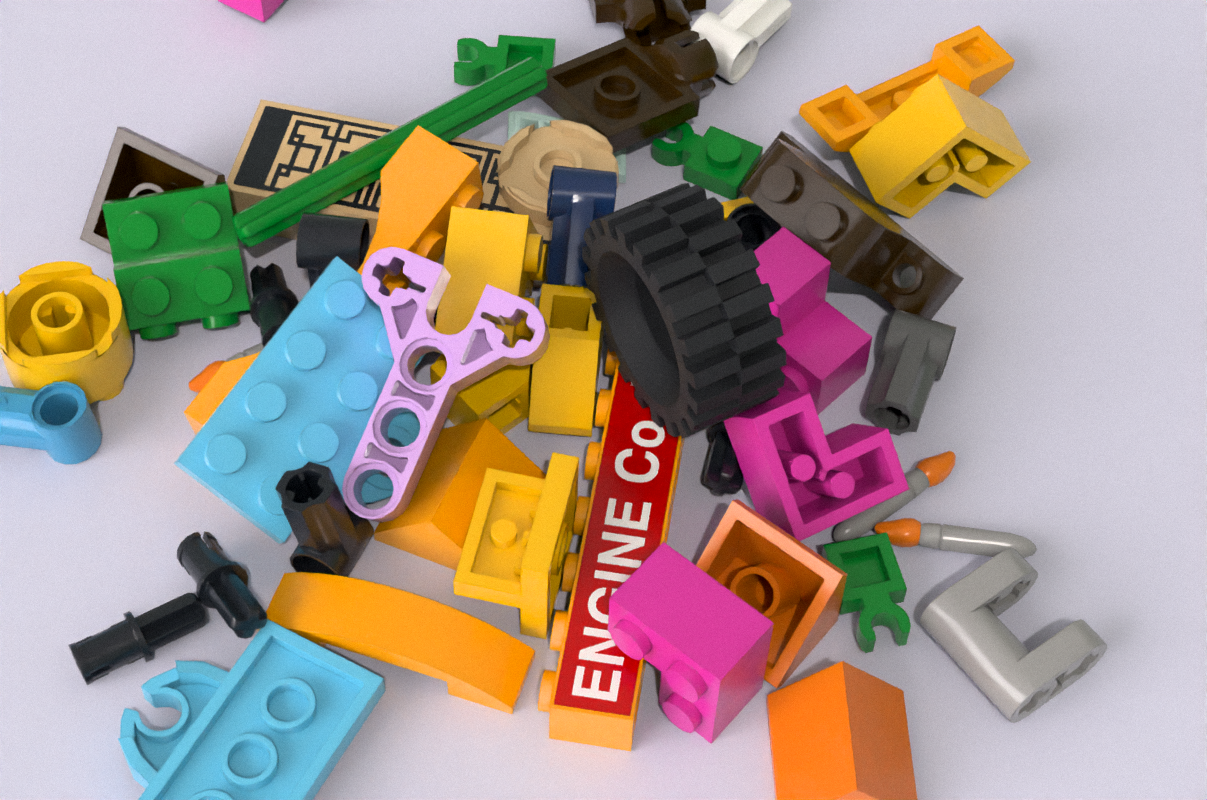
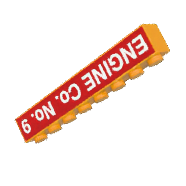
[538,350,685,751]

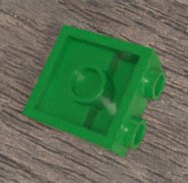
[102,182,250,339]

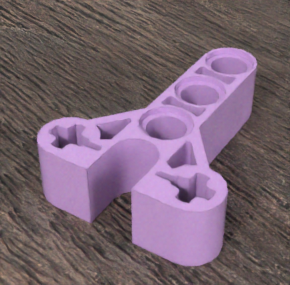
[342,247,550,523]

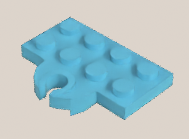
[174,256,426,544]
[118,619,386,800]

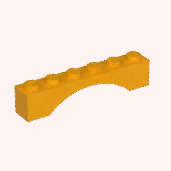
[184,125,484,435]

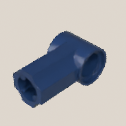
[545,165,617,288]

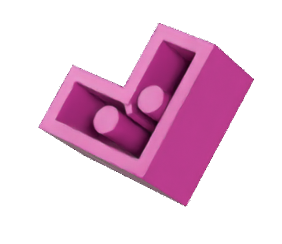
[754,227,872,415]
[723,389,909,541]
[608,542,774,744]

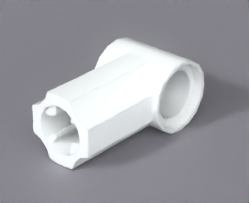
[684,0,792,84]

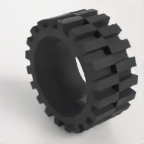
[582,183,787,438]

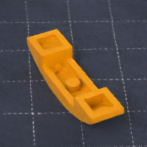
[799,25,1015,152]
[258,572,535,714]

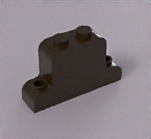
[740,131,964,319]

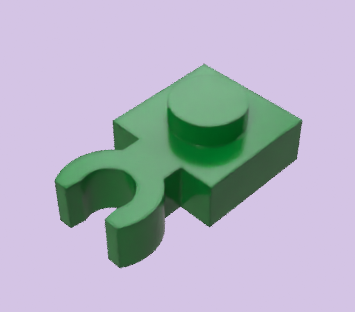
[454,35,556,96]
[652,121,763,200]
[821,532,911,653]

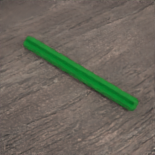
[232,57,548,247]

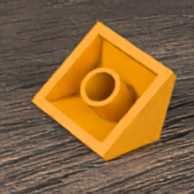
[374,418,546,570]

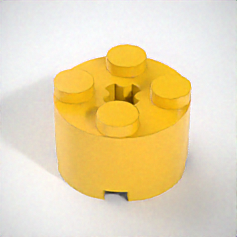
[0,261,133,404]

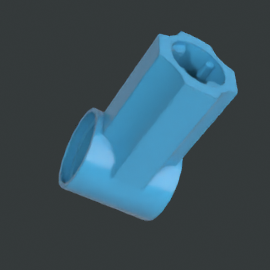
[0,381,102,465]

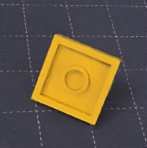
[453,452,579,639]

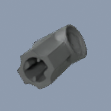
[865,309,957,436]

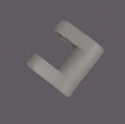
[920,548,1107,723]

